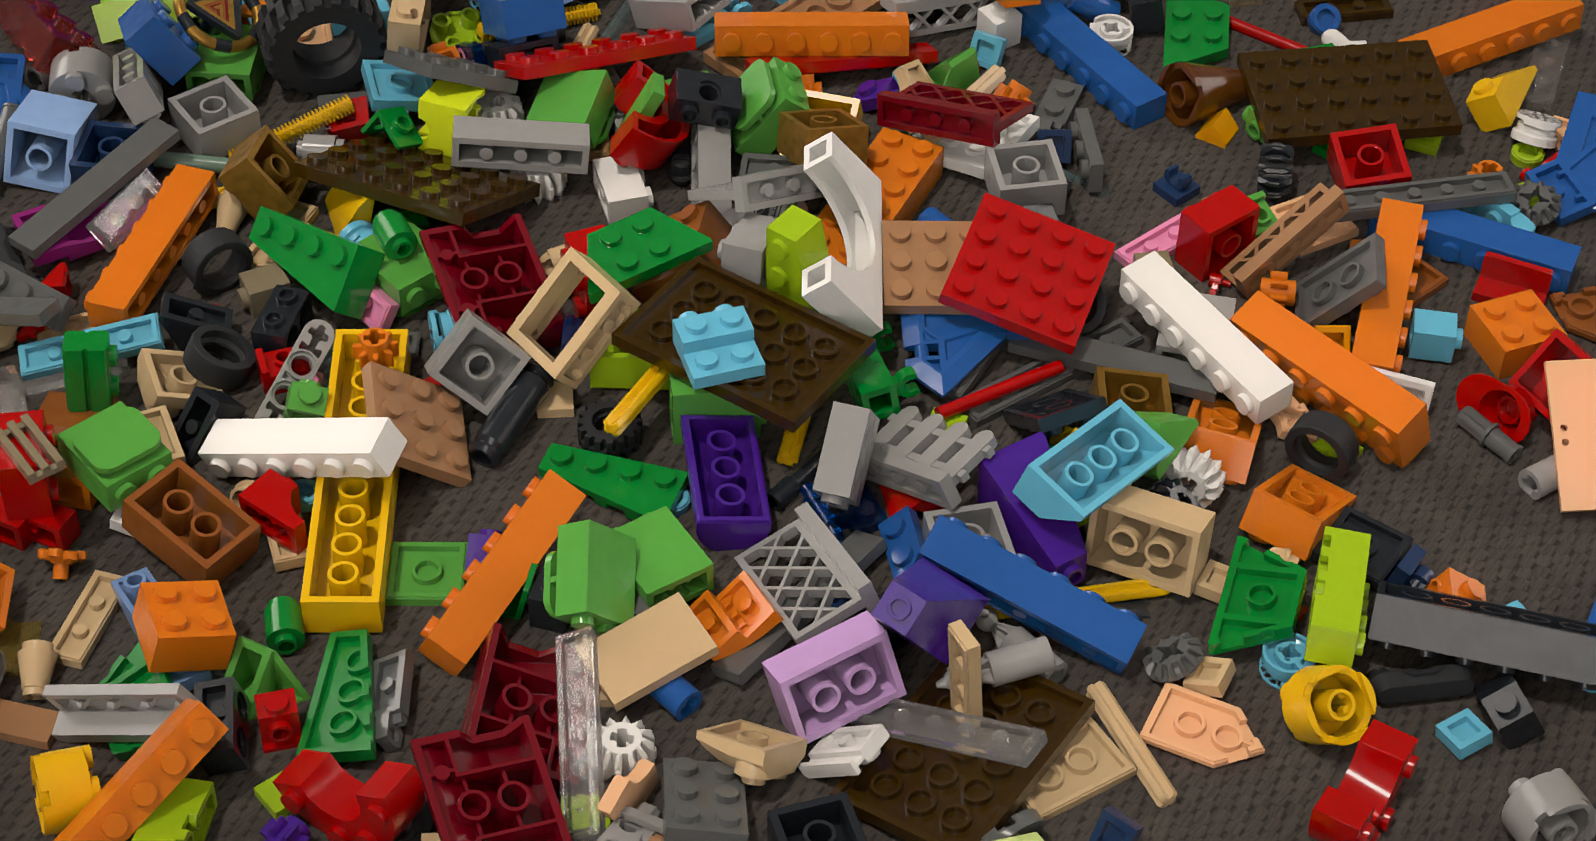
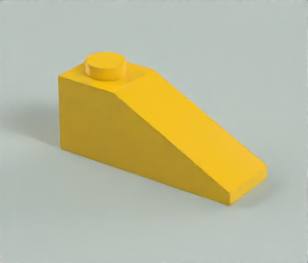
[1465,65,1538,132]

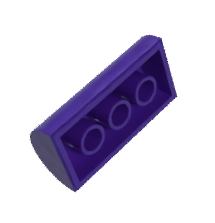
[680,415,772,551]

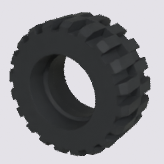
[256,0,387,97]

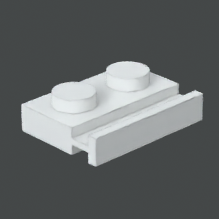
[797,724,890,778]

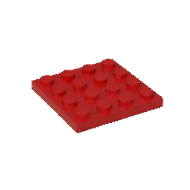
[938,192,1116,355]

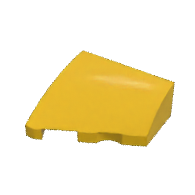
[325,187,375,235]

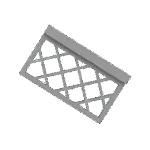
[687,164,824,212]
[734,502,880,644]

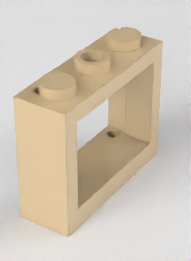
[387,0,431,52]
[506,246,641,390]

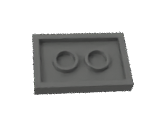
[1295,232,1386,327]
[661,757,749,841]

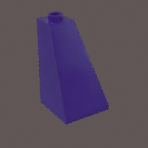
[977,431,1087,586]
[871,557,989,666]

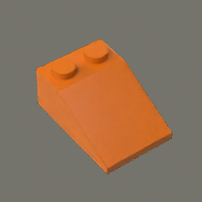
[1183,398,1263,485]
[1238,464,1358,561]

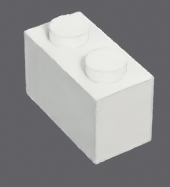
[592,156,654,225]

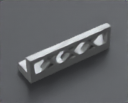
[880,0,989,38]
[42,683,200,742]

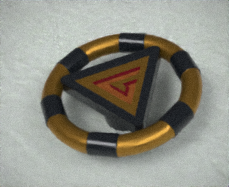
[173,0,262,54]

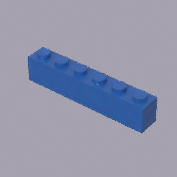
[1017,0,1167,130]
[1366,209,1582,295]
[914,515,1147,674]

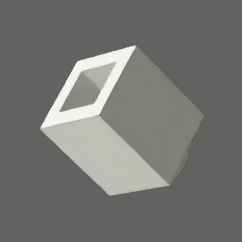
[976,1,1022,49]

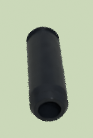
[469,361,554,468]

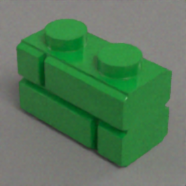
[62,330,120,412]

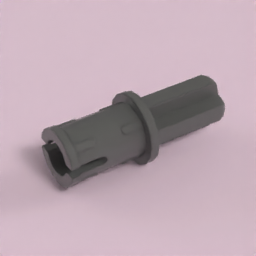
[1456,406,1524,465]

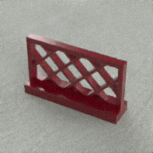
[877,81,1033,147]

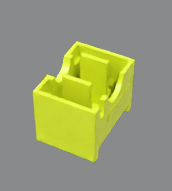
[418,79,485,157]

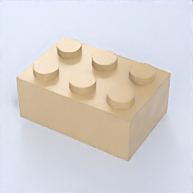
[1085,485,1216,598]

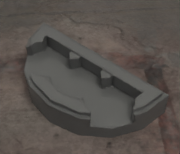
[981,808,1045,841]

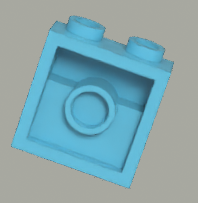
[672,304,765,390]

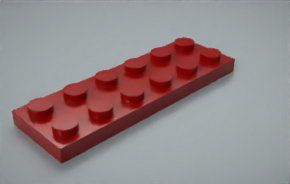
[494,28,697,80]

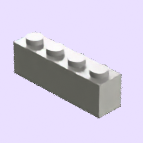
[113,47,164,126]
[451,115,590,174]

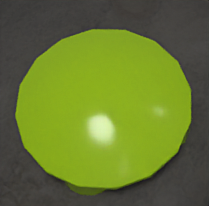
[429,7,492,58]

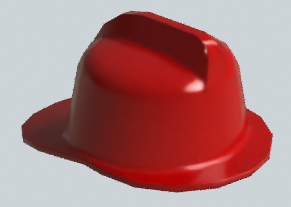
[1456,373,1538,443]

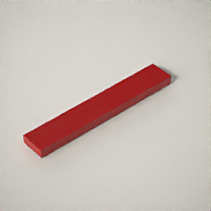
[745,42,938,75]

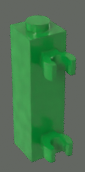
[845,321,920,419]

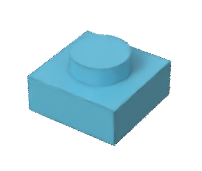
[970,30,1008,69]
[1435,708,1493,760]

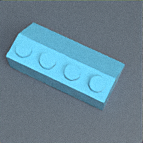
[1012,399,1174,522]

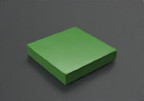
[385,542,468,606]

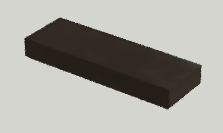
[1294,0,1394,27]

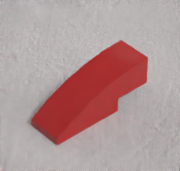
[0,496,81,551]

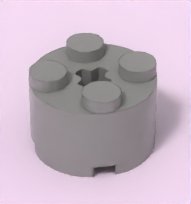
[48,47,116,121]
[1501,768,1596,841]

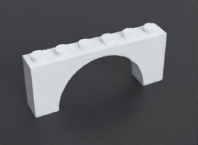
[802,132,883,337]

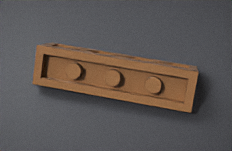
[1219,182,1350,298]

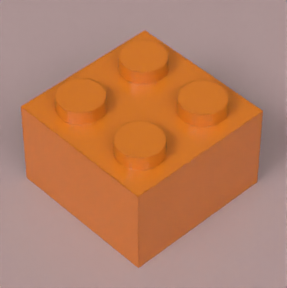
[1463,289,1568,380]
[132,580,237,673]

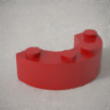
[609,59,690,170]
[1308,719,1420,841]
[273,749,425,841]

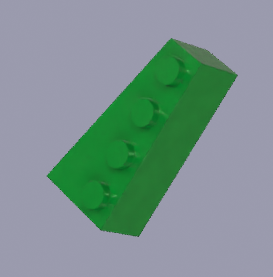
[249,206,385,320]

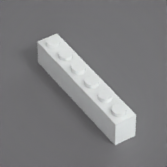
[1119,251,1294,425]
[198,417,407,478]

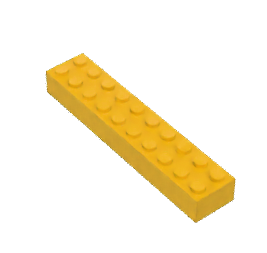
[300,329,411,633]

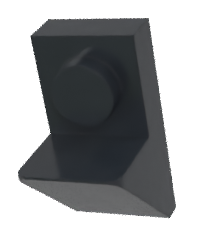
[158,291,233,351]

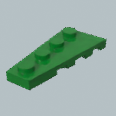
[538,443,689,520]
[296,629,376,762]

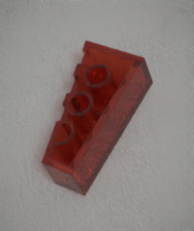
[0,0,103,75]

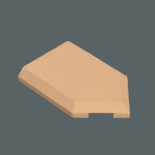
[1140,682,1265,768]

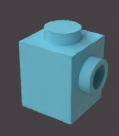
[1408,308,1463,363]

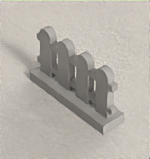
[866,406,997,510]

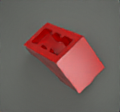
[238,469,308,555]

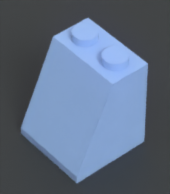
[3,90,98,194]

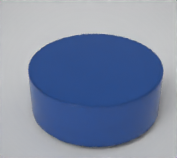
[1307,3,1341,36]

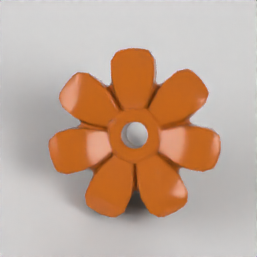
[37,547,88,580]

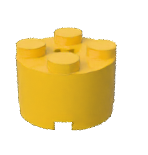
[1280,665,1377,746]
[30,744,101,836]

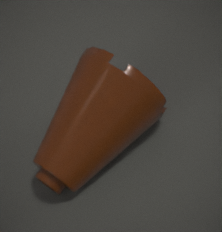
[1157,61,1248,127]

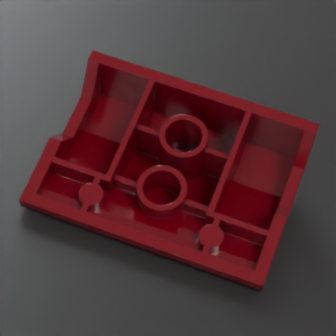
[419,213,564,349]
[460,622,600,791]
[409,714,572,841]

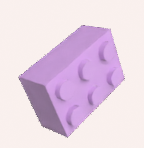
[761,611,907,744]

